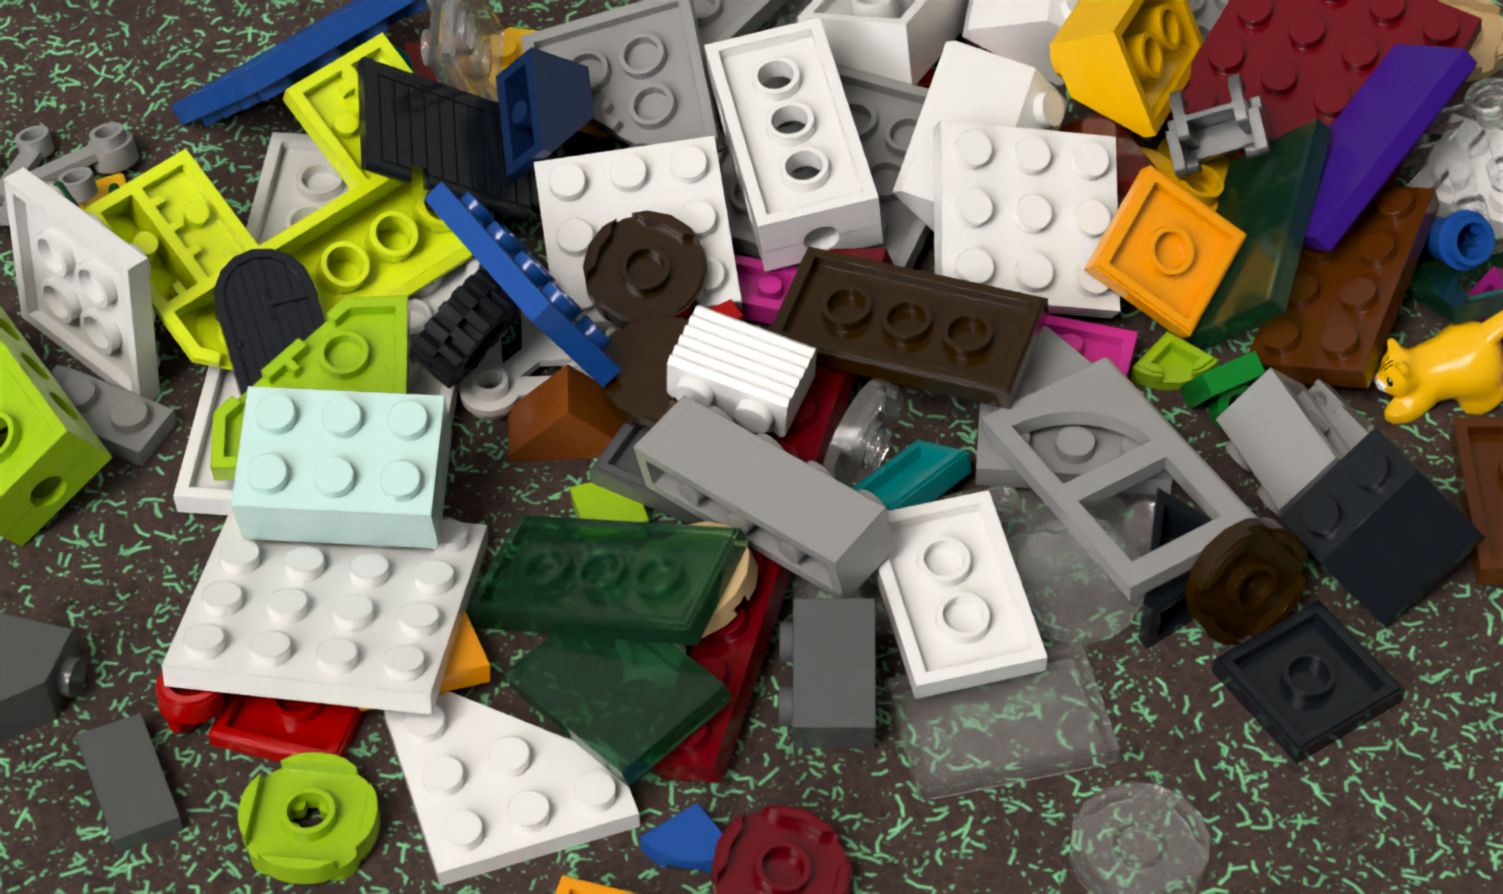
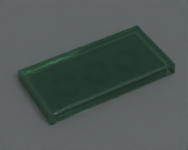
[1182,117,1332,351]
[466,515,749,646]

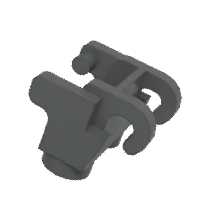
[1165,73,1275,178]

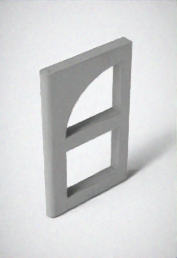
[981,357,1258,600]

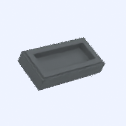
[75,713,183,854]

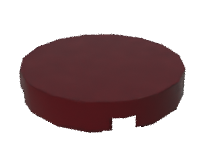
[710,804,853,894]

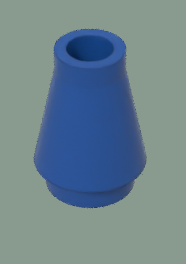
[1421,209,1495,271]

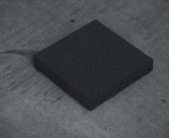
[1212,600,1405,764]

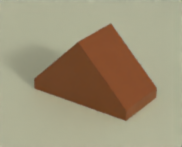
[509,364,625,462]

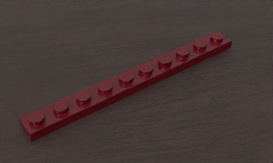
[652,248,894,783]

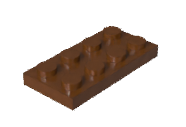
[1249,186,1440,388]

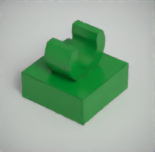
[1180,351,1265,429]

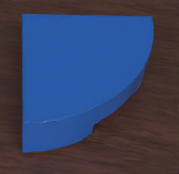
[640,803,723,873]

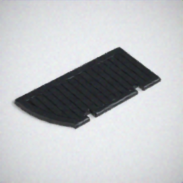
[357,57,614,228]

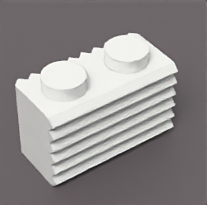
[667,305,817,437]

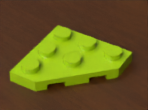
[210,295,410,481]

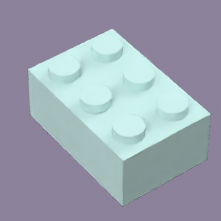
[231,386,452,549]

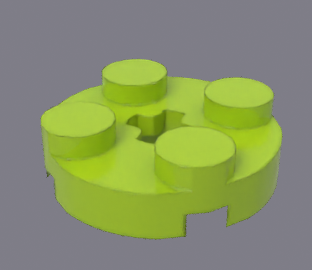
[238,752,380,884]

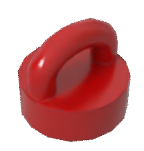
[155,672,225,734]

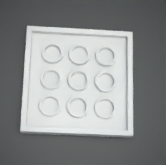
[162,508,488,715]

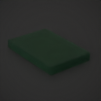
[504,592,732,787]

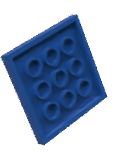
[170,0,438,126]

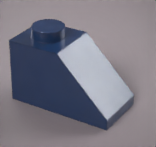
[496,47,594,181]

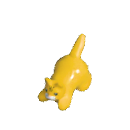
[1371,310,1503,424]

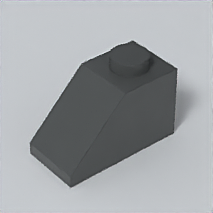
[0,613,86,744]

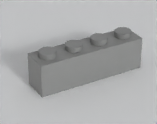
[633,395,895,598]

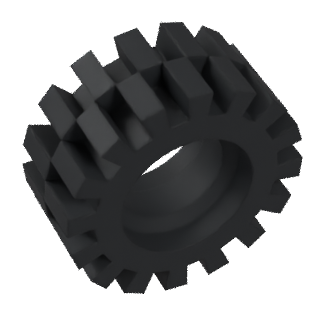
[409,269,519,389]

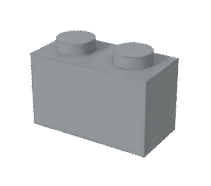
[1216,367,1351,517]

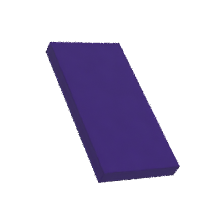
[1251,44,1477,252]

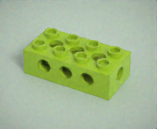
[0,306,112,547]

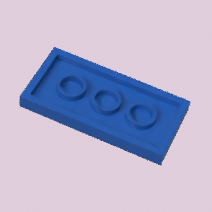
[424,181,621,388]

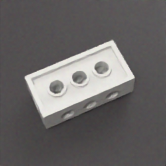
[704,17,883,272]

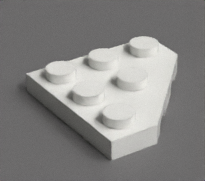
[384,691,640,886]

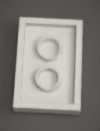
[874,490,1048,699]

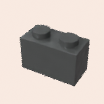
[779,598,876,749]

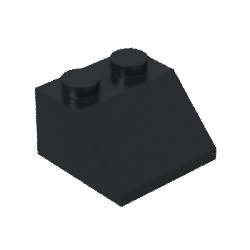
[1280,427,1486,628]

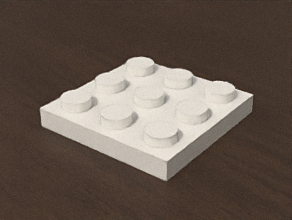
[933,120,1120,319]
[534,136,742,331]
[3,167,160,400]

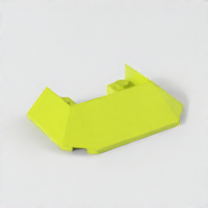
[83,32,474,370]

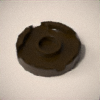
[583,210,708,329]
[599,315,689,431]
[1185,517,1309,645]

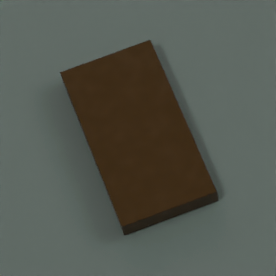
[770,246,1049,409]

